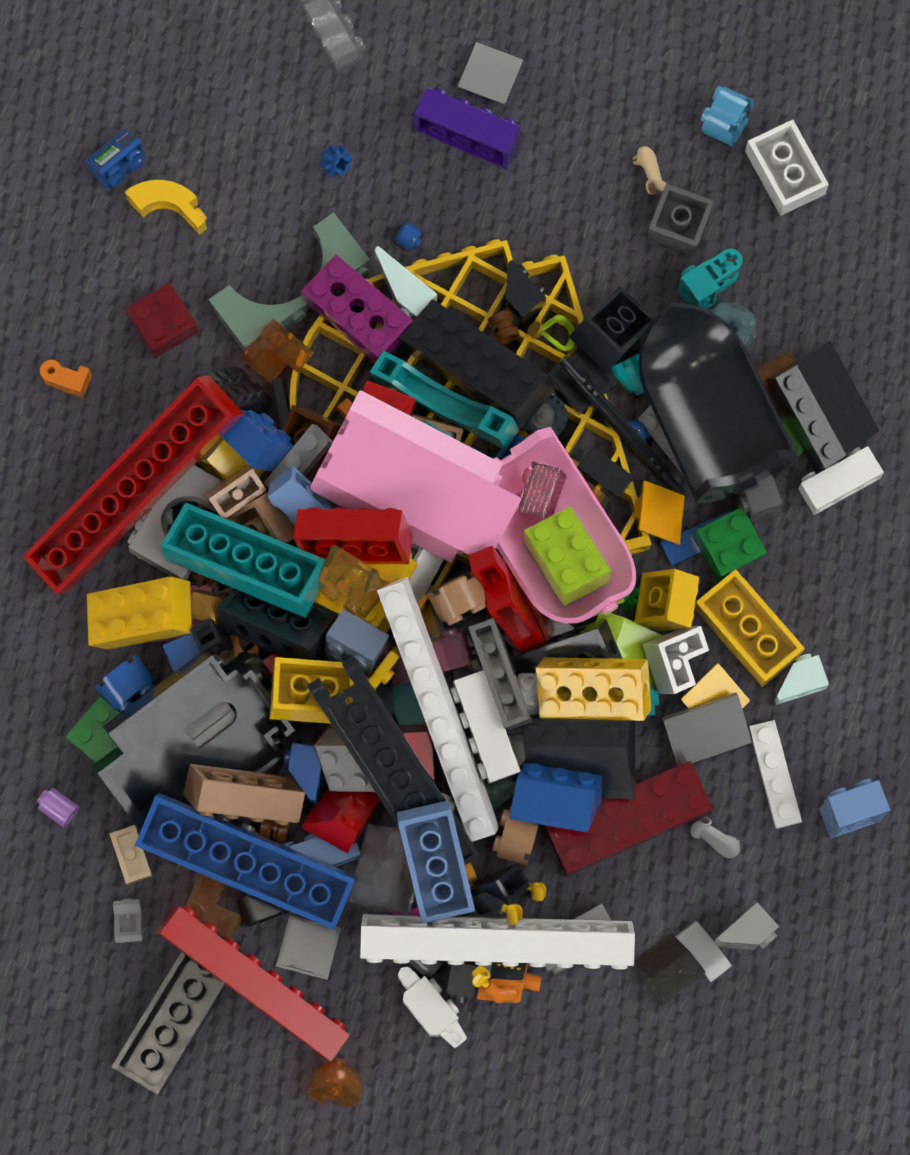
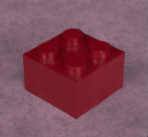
[126,282,199,358]

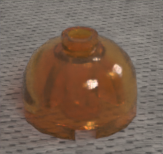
[308,1059,362,1107]

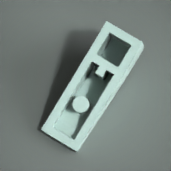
[375,246,437,321]

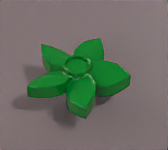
[622,587,640,612]

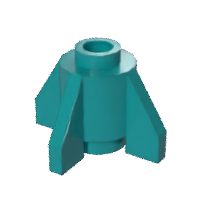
[610,354,644,396]

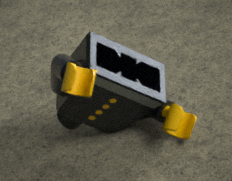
[470,863,546,925]

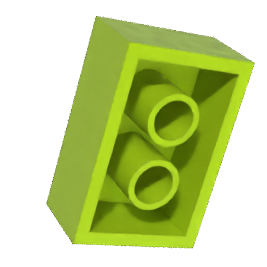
[524,506,611,607]

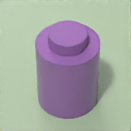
[37,788,80,828]

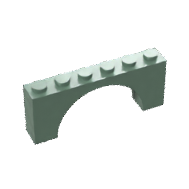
[209,212,370,354]

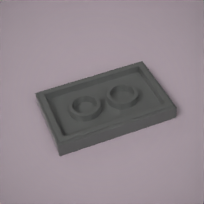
[662,692,752,767]

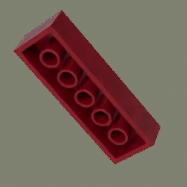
[544,761,713,877]

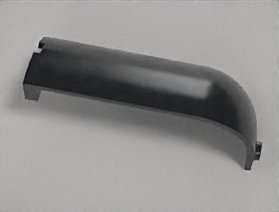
[639,303,799,503]

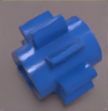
[319,144,352,177]

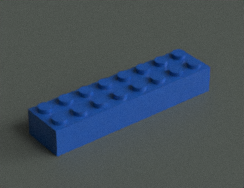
[135,793,357,930]

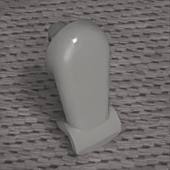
[690,817,740,858]

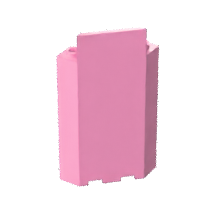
[309,390,522,563]

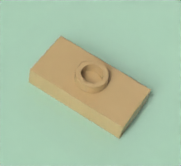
[110,825,152,885]

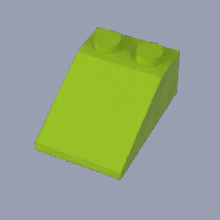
[586,612,663,689]

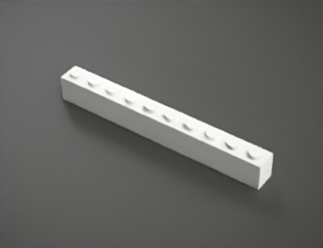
[377,577,499,841]

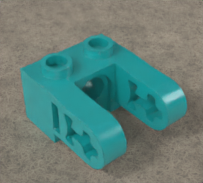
[678,249,743,309]

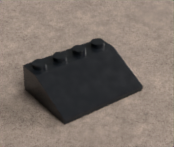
[765,341,879,469]
[523,716,635,799]

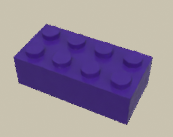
[414,87,521,170]

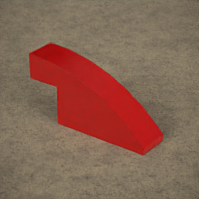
[469,545,545,651]

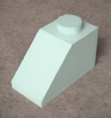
[775,654,829,705]

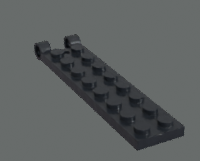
[307,656,480,865]

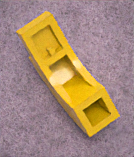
[125,180,207,235]

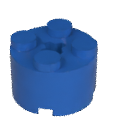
[95,655,156,712]

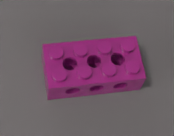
[301,254,413,363]

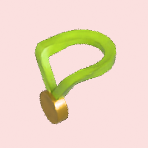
[527,315,575,351]

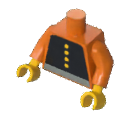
[472,962,542,1004]

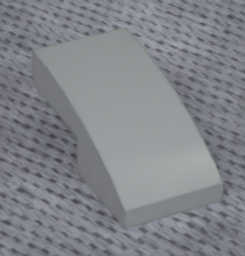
[675,920,732,982]

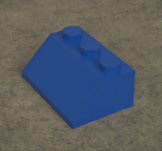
[510,763,602,833]

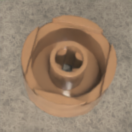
[427,571,487,625]
[493,806,538,866]

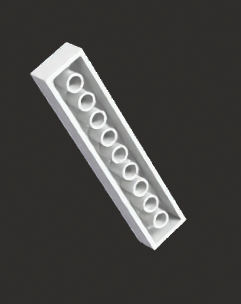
[360,914,635,969]

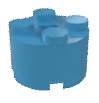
[701,86,754,146]

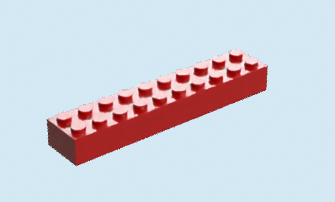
[23,375,244,595]

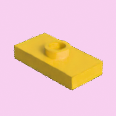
[369,647,401,690]

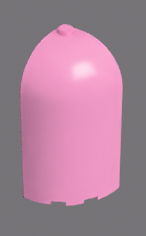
[494,427,636,624]

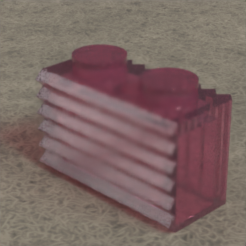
[516,461,567,522]

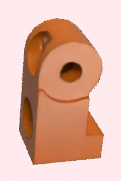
[40,360,93,398]

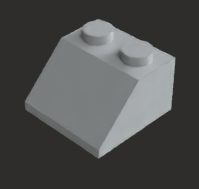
[714,902,779,950]

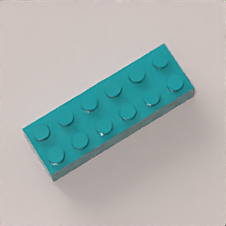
[160,502,330,618]

